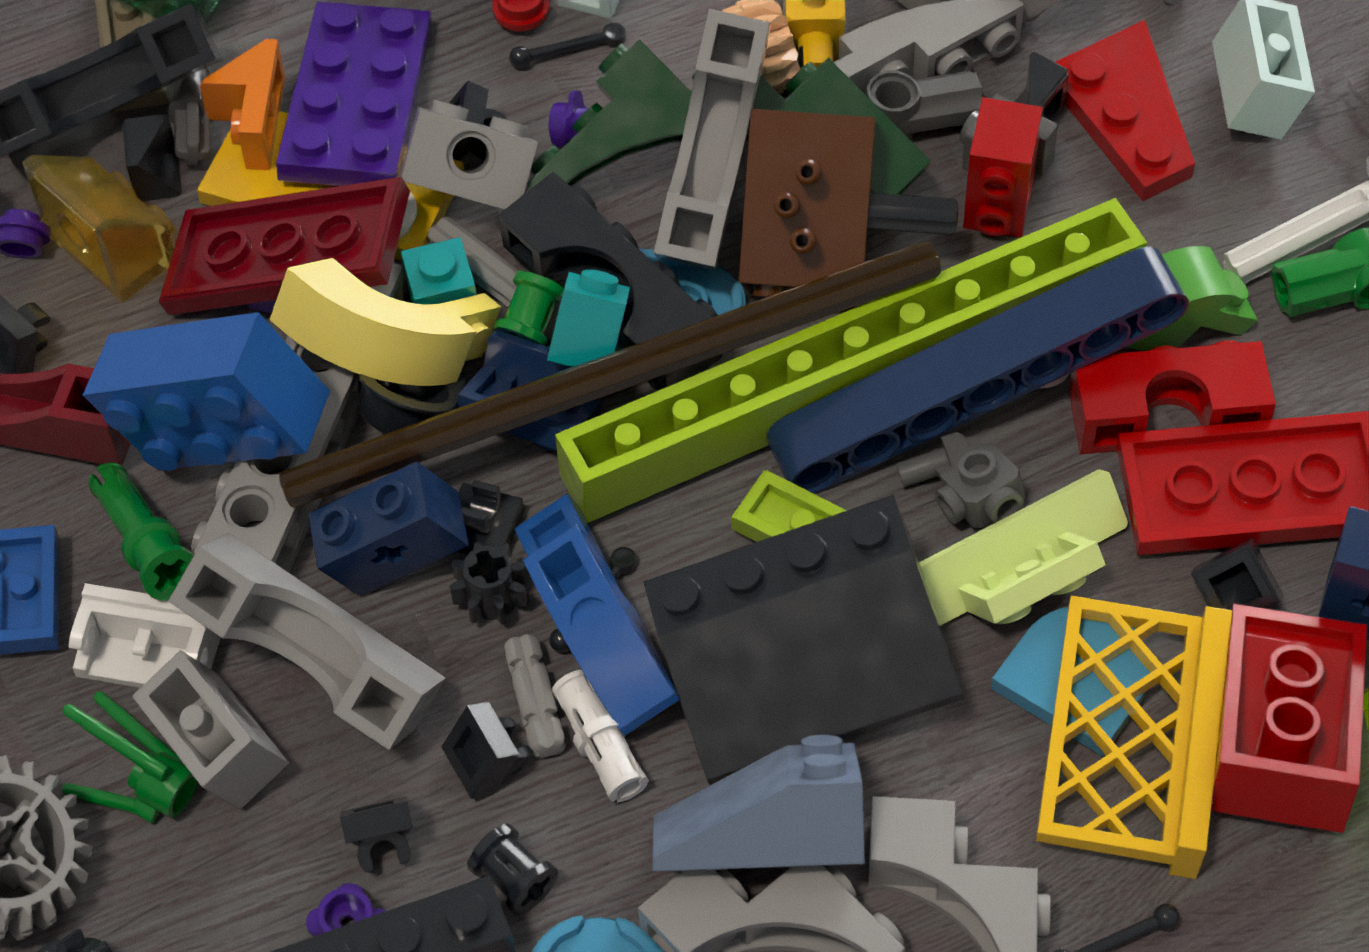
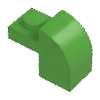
[1127,246,1258,351]

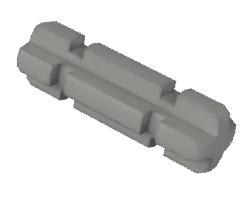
[504,634,566,759]

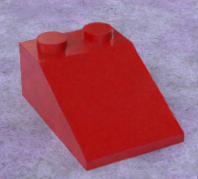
[1211,604,1367,833]

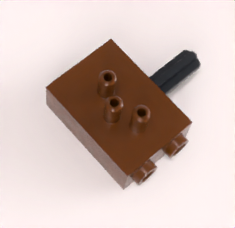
[739,109,959,297]

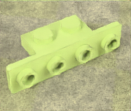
[919,469,1128,626]

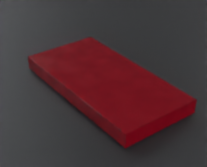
[159,177,410,315]

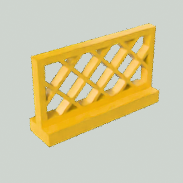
[1035,595,1232,879]

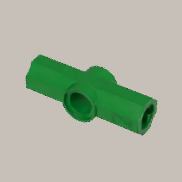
[1271,227,1369,317]

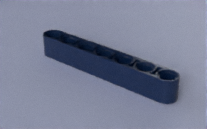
[766,247,1189,494]

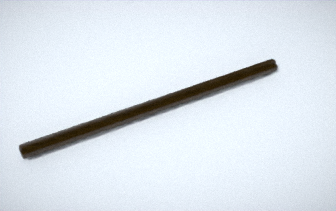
[279,241,941,507]

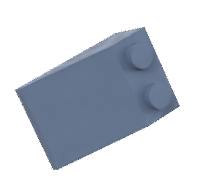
[653,735,864,871]

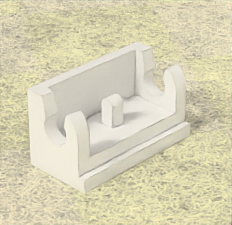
[69,583,221,688]

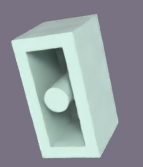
[1212,0,1315,139]

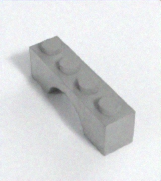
[654,9,770,271]
[168,533,446,750]

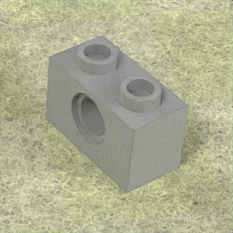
[399,100,538,209]
[132,650,289,809]

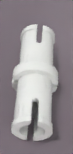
[552,670,648,802]

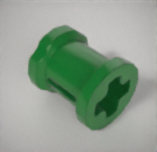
[493,271,564,346]

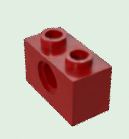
[963,97,1043,238]

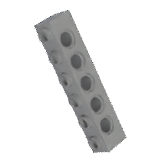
[191,263,409,573]

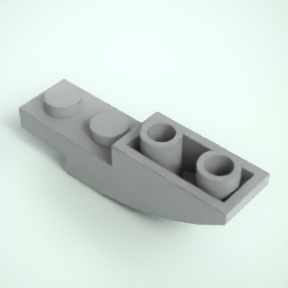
[834,0,1024,95]

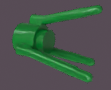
[61,691,198,824]

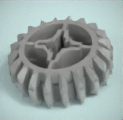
[0,755,93,941]

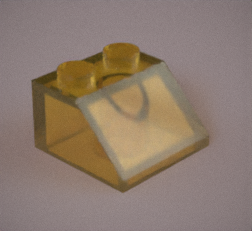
[22,155,175,303]

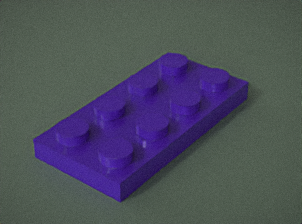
[276,1,431,186]

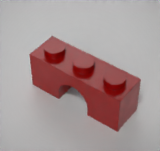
[1068,340,1276,455]

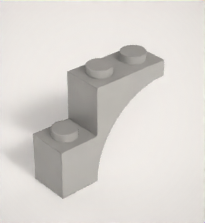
[868,796,1050,952]
[638,865,905,952]

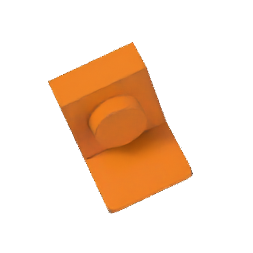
[200,39,286,170]

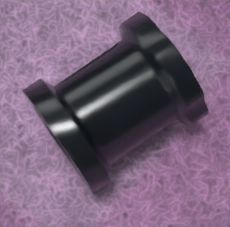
[467,823,559,915]

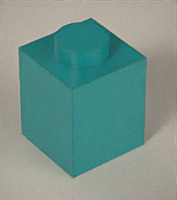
[401,237,476,305]
[547,269,630,367]

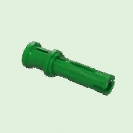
[88,462,194,601]

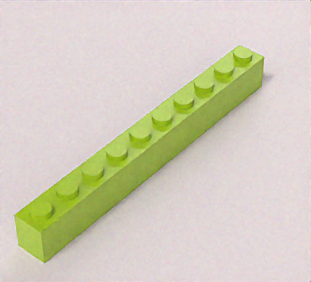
[555,198,1147,523]

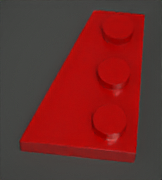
[1055,20,1195,202]

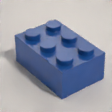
[83,312,330,471]

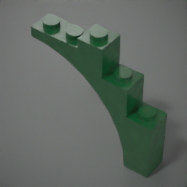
[527,39,931,195]

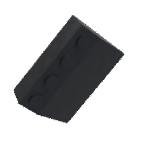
[643,494,964,785]

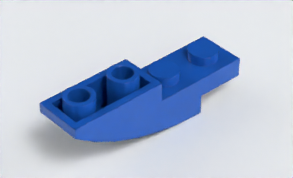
[514,494,680,735]

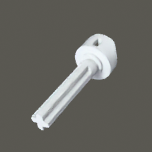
[1222,156,1369,284]

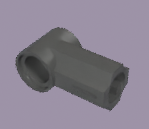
[866,71,982,140]

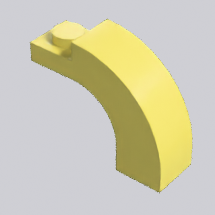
[270,258,501,386]

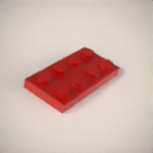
[1116,411,1369,556]

